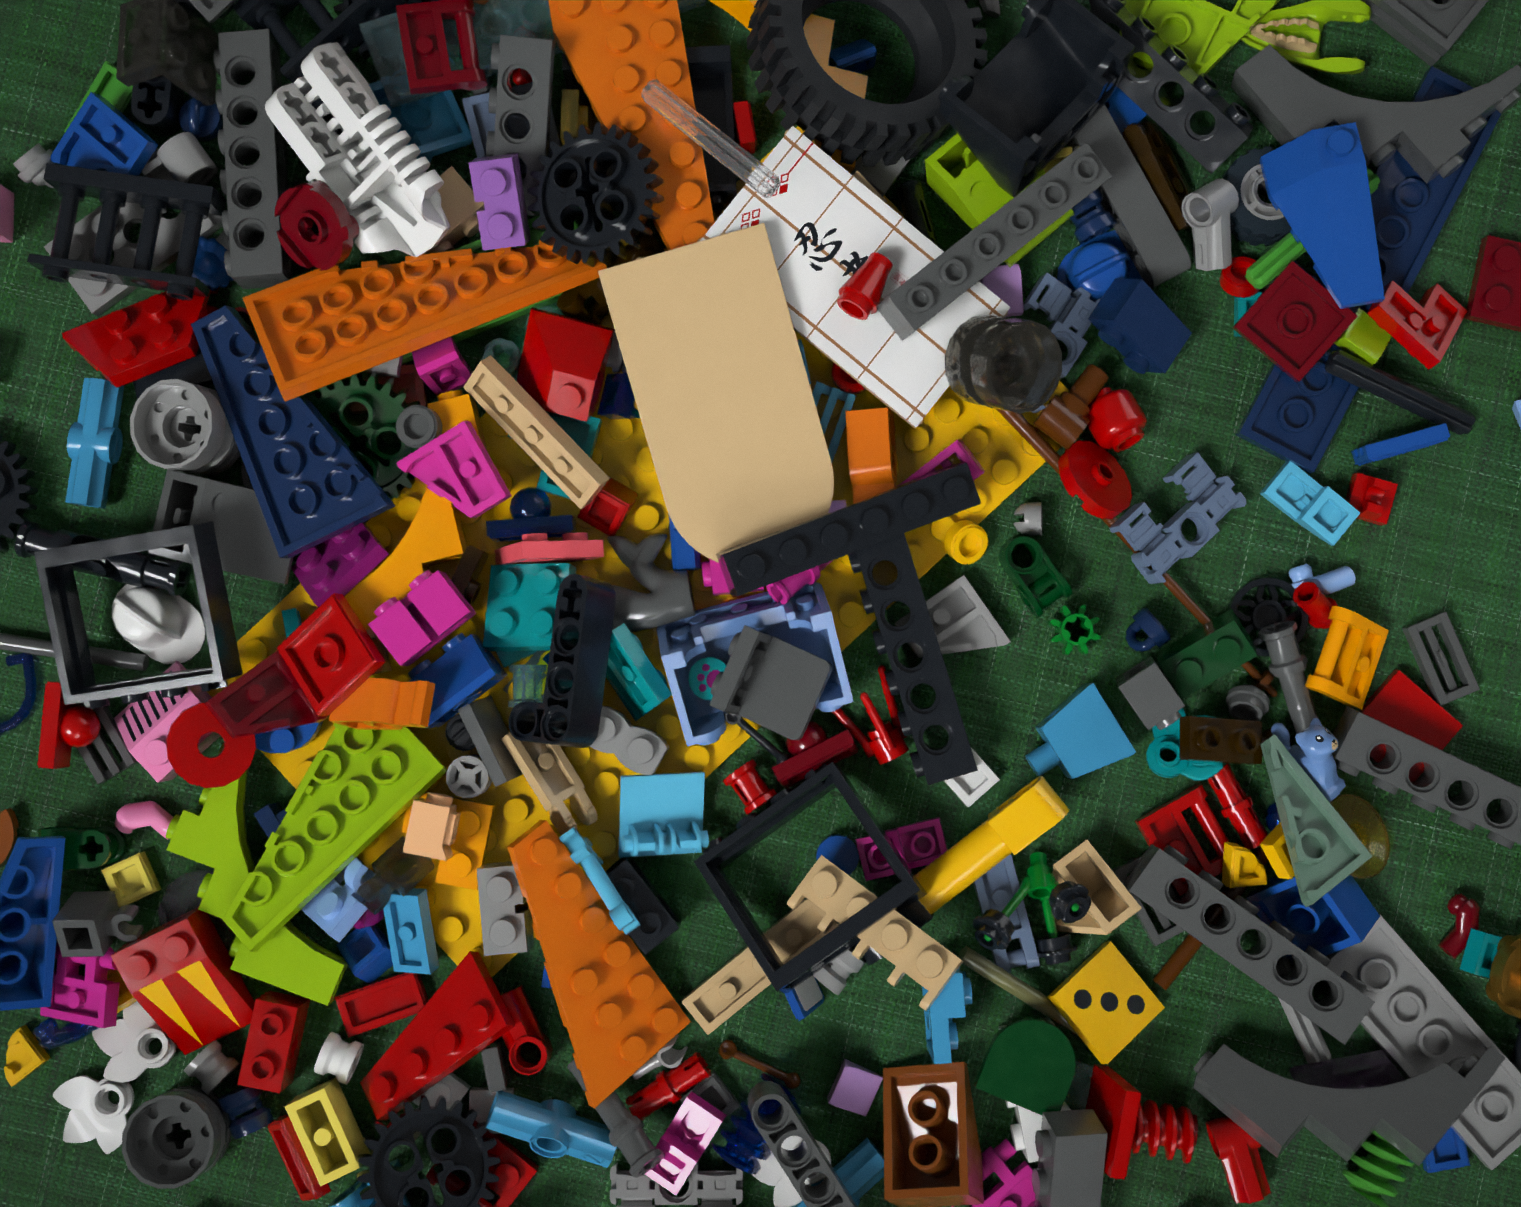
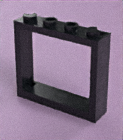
[34,522,243,709]
[694,762,927,993]

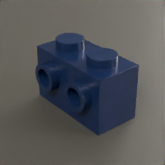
[1088,279,1192,374]

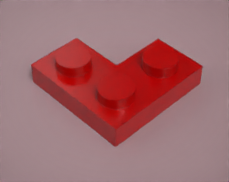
[1367,280,1467,370]

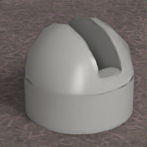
[1013,502,1043,536]

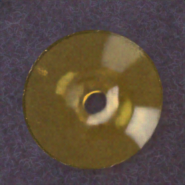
[1330,794,1390,879]

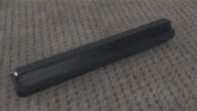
[1324,350,1476,435]

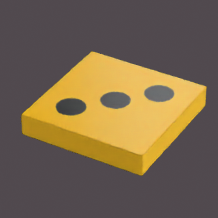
[1048,941,1165,1064]

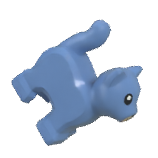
[1271,718,1346,802]

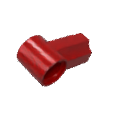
[501,986,553,1076]
[1205,1115,1271,1204]

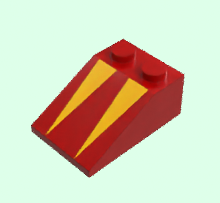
[110,907,255,1055]

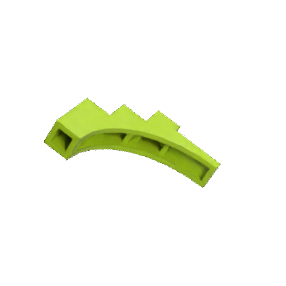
[166,743,348,1006]

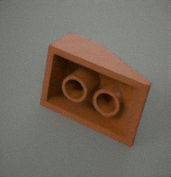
[883,1062,984,1207]

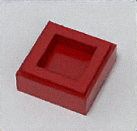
[733,100,757,156]

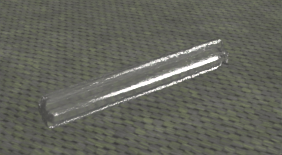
[641,79,781,198]

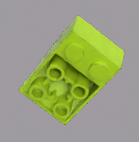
[925,134,1074,268]

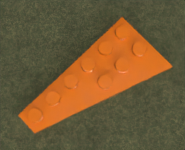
[507,820,691,1109]

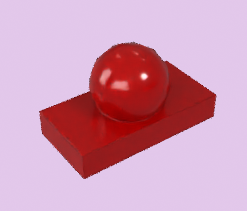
[37,682,101,769]

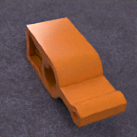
[845,407,897,504]
[329,678,435,730]

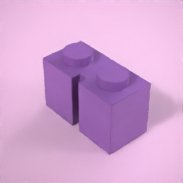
[469,153,531,250]

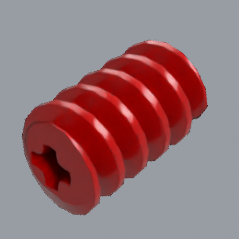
[1132,1100,1198,1164]

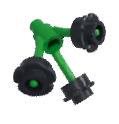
[973,852,1091,965]

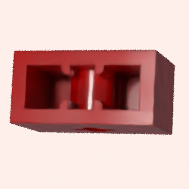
[237,991,310,1094]

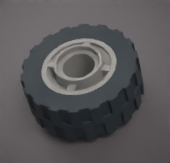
[1222,147,1291,246]

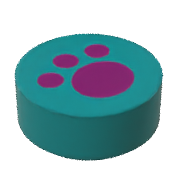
[688,657,727,701]

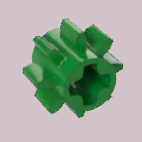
[1047,604,1101,655]

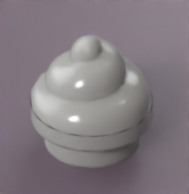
[13,143,58,188]

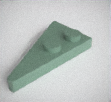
[1260,734,1373,907]

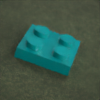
[483,563,576,651]

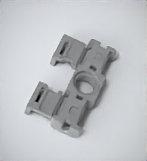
[610,1162,743,1207]

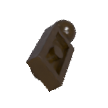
[1180,716,1292,765]

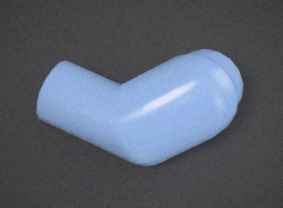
[1288,564,1356,595]

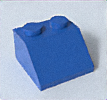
[408,633,508,728]
[1246,874,1380,965]

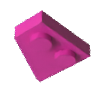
[396,421,512,518]

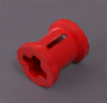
[723,759,777,815]

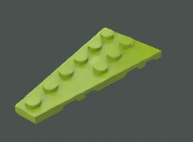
[222,723,447,952]

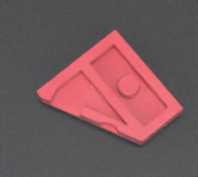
[495,532,604,565]

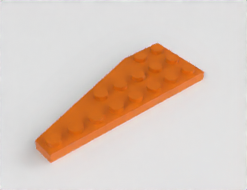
[548,0,715,250]
[242,240,607,402]

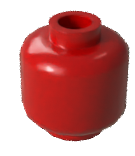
[1087,387,1147,452]

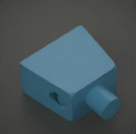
[1025,683,1136,779]

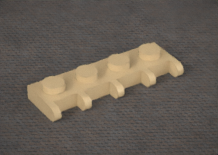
[787,855,963,1011]

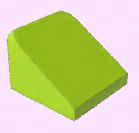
[1334,308,1392,365]

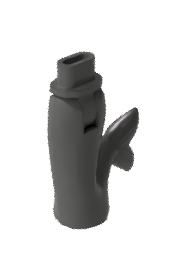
[607,533,696,633]

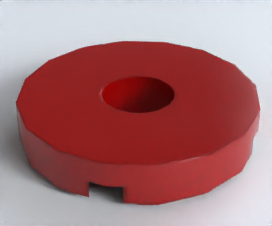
[166,702,256,788]

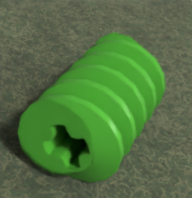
[1342,1131,1415,1207]

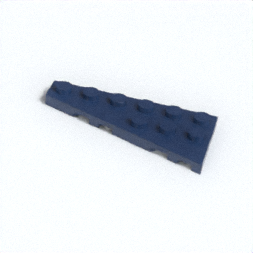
[191,305,396,559]

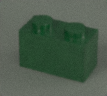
[1158,609,1257,699]

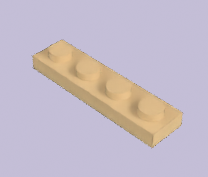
[463,355,610,509]
[681,898,839,1035]

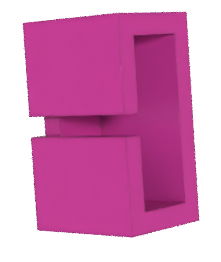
[368,570,477,666]

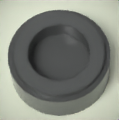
[396,405,442,449]

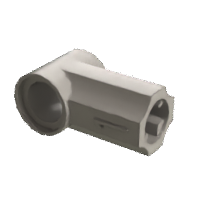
[1181,179,1239,271]

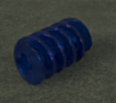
[711,1073,802,1174]

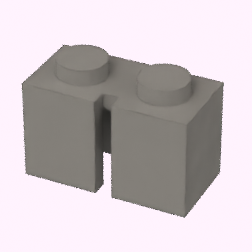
[477,861,534,956]

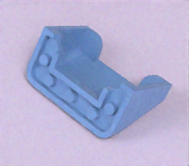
[657,582,854,747]

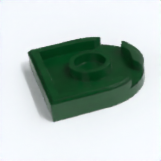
[974,1017,1076,1115]

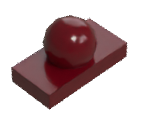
[772,721,859,788]

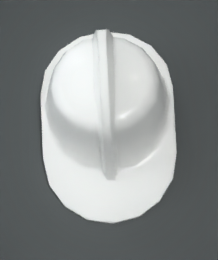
[112,584,206,664]

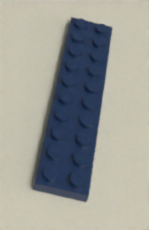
[1235,66,1501,474]

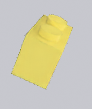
[284,1077,371,1187]

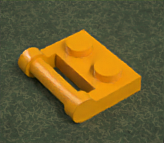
[1305,606,1389,710]

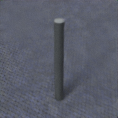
[0,632,149,671]

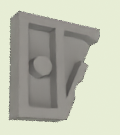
[894,575,1011,658]

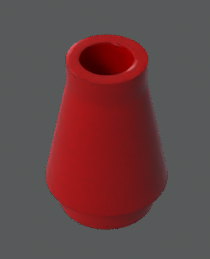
[837,252,893,320]

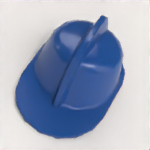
[1057,230,1143,301]

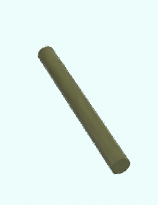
[958,946,1077,1035]

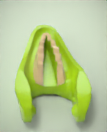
[1241,0,1371,75]

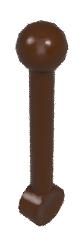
[718,1040,801,1089]

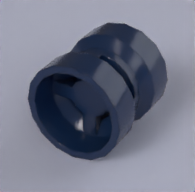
[1068,188,1117,245]
[217,1086,274,1140]

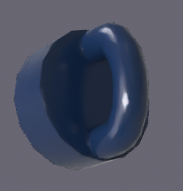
[178,95,223,142]
[1126,607,1171,652]

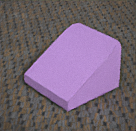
[980,264,1024,317]
[827,1059,883,1116]

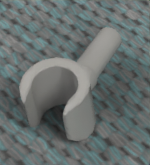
[632,1034,688,1079]

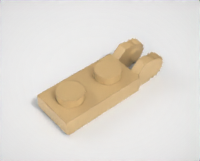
[501,733,598,835]

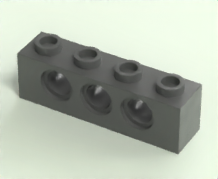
[486,34,556,216]

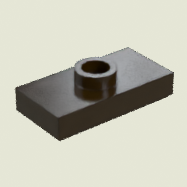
[451,545,489,606]

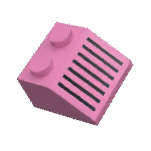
[114,661,221,783]

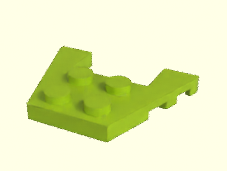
[1119,0,1280,82]

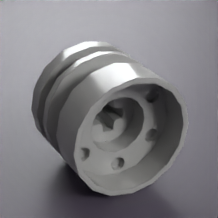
[130,379,241,476]

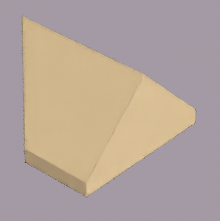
[1052,840,1142,935]

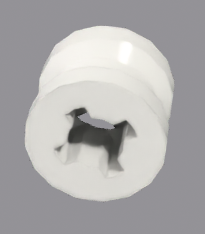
[314,1032,364,1085]

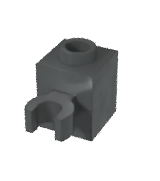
[52,891,144,957]

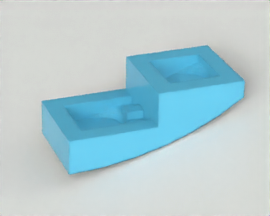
[1259,461,1360,546]

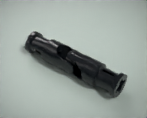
[15,521,191,596]

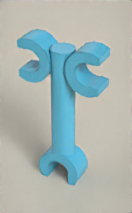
[559,827,641,935]

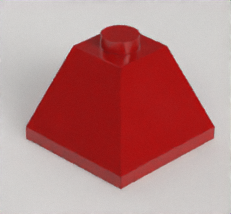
[516,307,614,422]

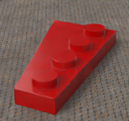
[360,951,516,1120]

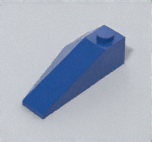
[1259,122,1385,309]
[0,836,65,1011]

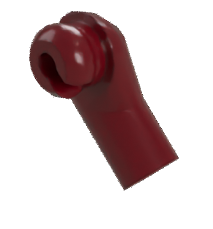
[1438,893,1480,959]

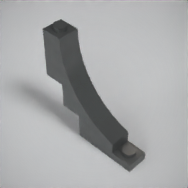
[1193,1044,1505,1166]

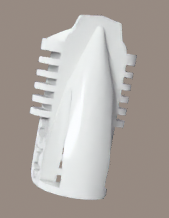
[265,42,451,258]

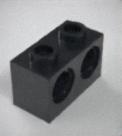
[594,857,681,955]

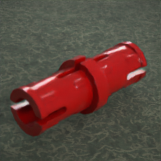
[1207,763,1269,850]
[626,1052,712,1121]

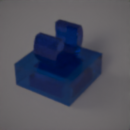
[597,373,640,419]

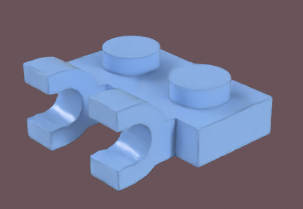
[301,857,384,943]

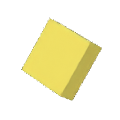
[101,851,162,908]

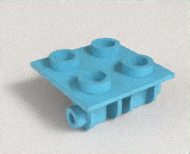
[618,771,709,858]

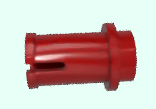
[1293,582,1338,629]

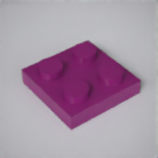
[291,522,389,607]

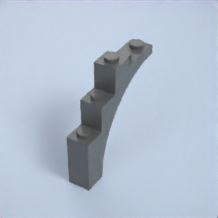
[1231,44,1521,184]

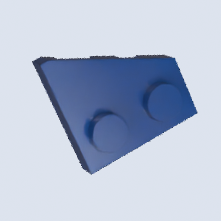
[51,92,158,176]

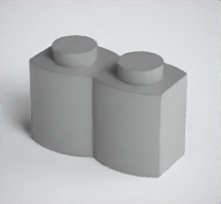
[590,705,669,775]

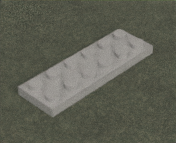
[1322,915,1521,1170]

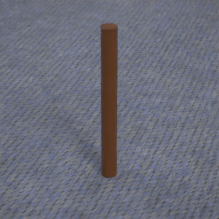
[1153,848,1269,990]

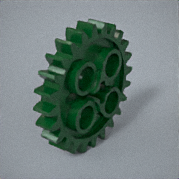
[306,371,421,499]

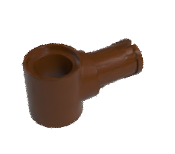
[1033,364,1109,449]

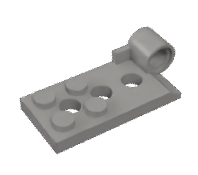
[44,132,223,316]

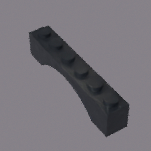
[716,462,981,596]

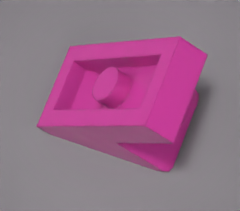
[412,336,472,396]

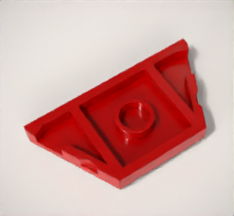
[62,287,219,388]

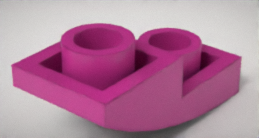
[856,817,948,881]

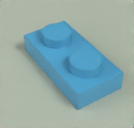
[381,887,439,975]

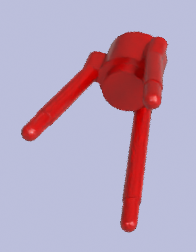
[832,665,909,765]

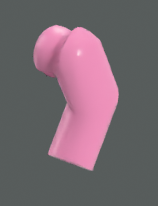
[115,801,173,840]

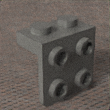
[709,625,832,740]

